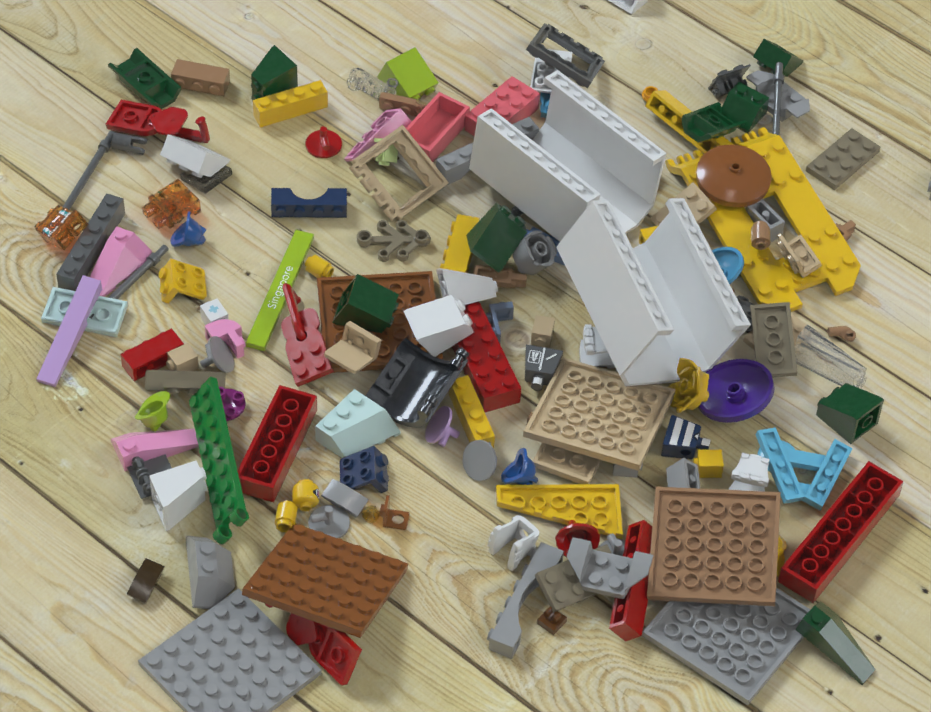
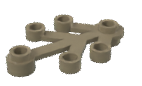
[357,220,431,262]

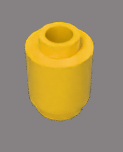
[305,254,334,278]
[275,500,298,532]

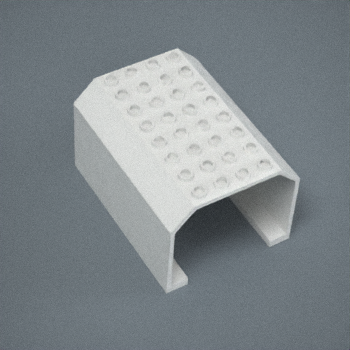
[469,70,666,241]
[556,198,751,386]

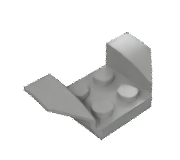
[746,70,810,122]
[567,537,654,599]

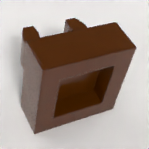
[537,606,567,636]

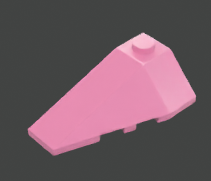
[344,109,412,162]
[90,226,152,297]
[111,429,199,471]

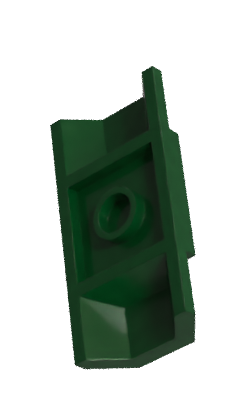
[108,48,181,109]
[681,102,746,143]

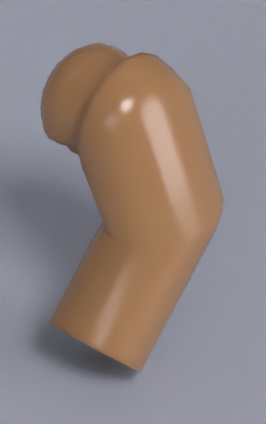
[827,326,856,342]

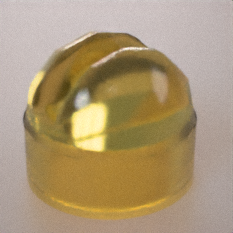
[362,505,380,524]

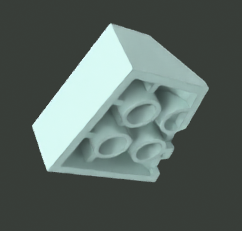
[315,389,401,458]

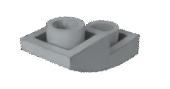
[321,479,369,517]

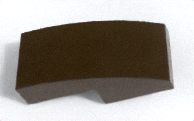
[127,558,165,604]

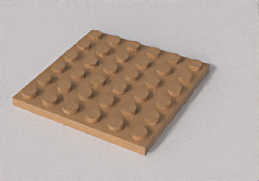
[647,487,781,606]

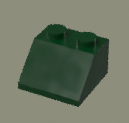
[753,39,804,77]
[722,82,770,133]

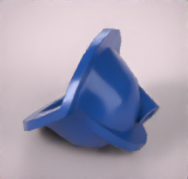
[170,211,207,247]
[501,448,538,485]

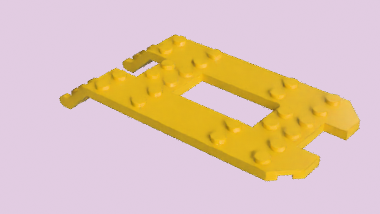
[665,127,861,312]

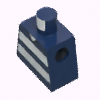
[661,415,711,459]

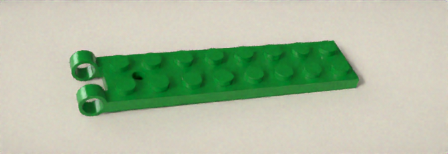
[189,376,249,544]

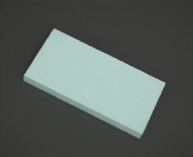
[41,287,128,337]

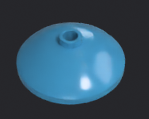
[712,247,744,284]

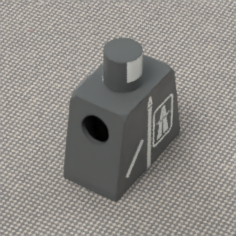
[525,344,563,391]

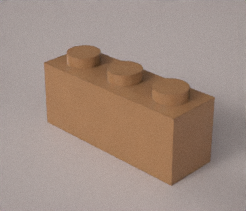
[171,59,230,97]

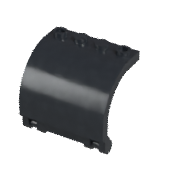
[365,338,469,428]

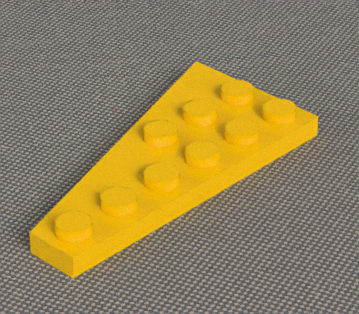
[496,484,623,539]

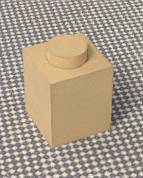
[531,315,555,348]
[166,343,199,371]

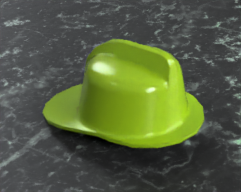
[135,391,170,431]

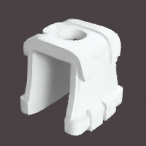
[579,324,615,368]
[729,453,770,492]
[488,515,539,571]

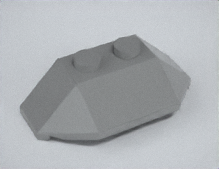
[186,536,235,609]

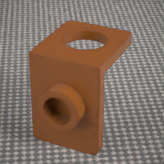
[380,495,410,530]

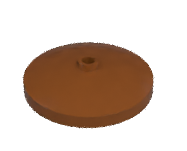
[696,145,772,208]

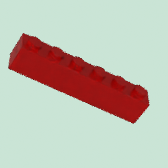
[609,520,653,642]

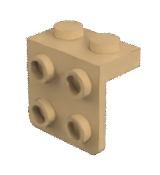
[777,233,822,278]
[324,321,382,374]

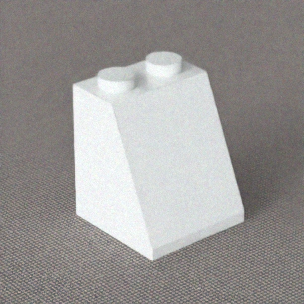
[436,268,498,305]
[404,295,474,357]
[149,460,207,531]

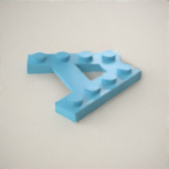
[755,427,853,510]

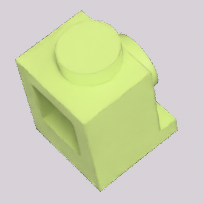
[374,138,398,166]

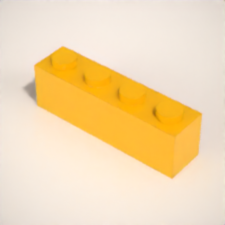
[253,80,328,128]
[440,214,480,273]
[449,375,495,448]

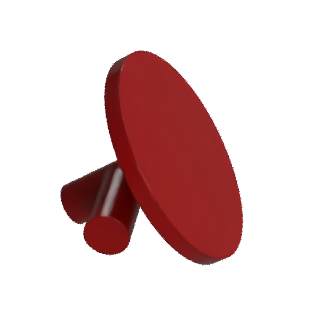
[305,126,342,158]

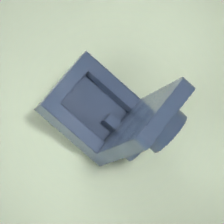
[486,301,514,343]

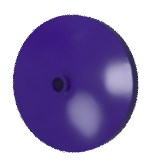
[698,359,775,423]

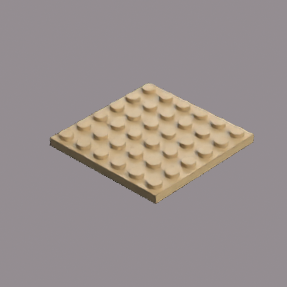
[523,357,676,471]

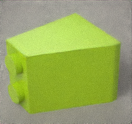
[377,47,439,102]

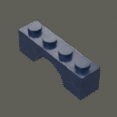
[271,188,347,218]

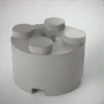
[512,231,557,275]

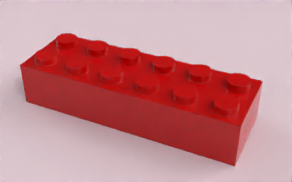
[452,301,521,413]
[238,385,317,503]

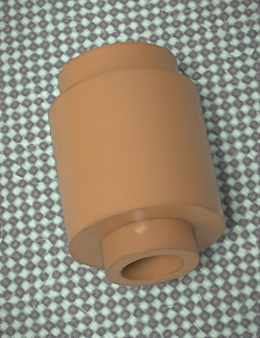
[751,221,771,250]

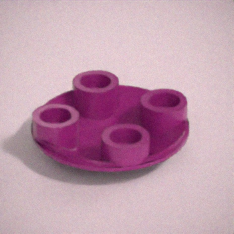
[219,387,246,421]

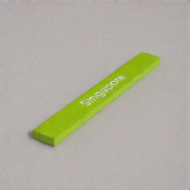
[246,230,314,351]

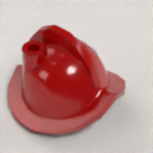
[555,520,600,558]

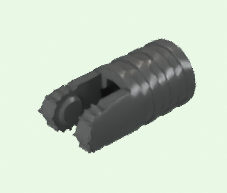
[111,133,148,155]

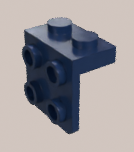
[340,446,389,493]

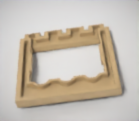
[349,125,449,221]

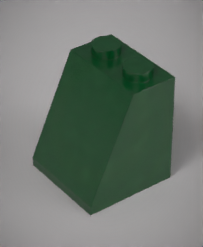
[251,45,298,101]
[466,202,527,273]
[332,274,399,333]
[816,383,884,444]

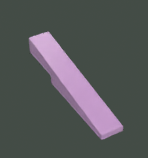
[36,275,102,387]

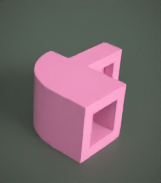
[205,319,246,359]

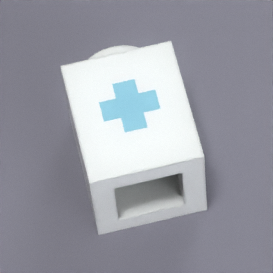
[200,299,229,325]

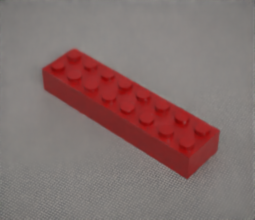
[778,461,904,603]

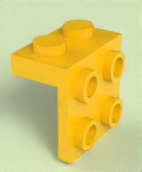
[158,259,207,304]

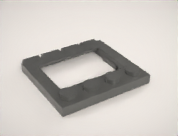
[526,23,605,88]

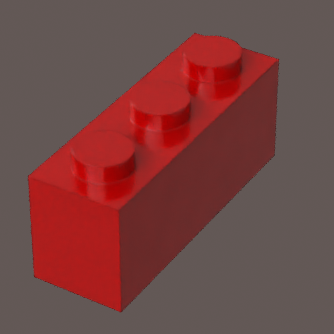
[120,328,184,382]

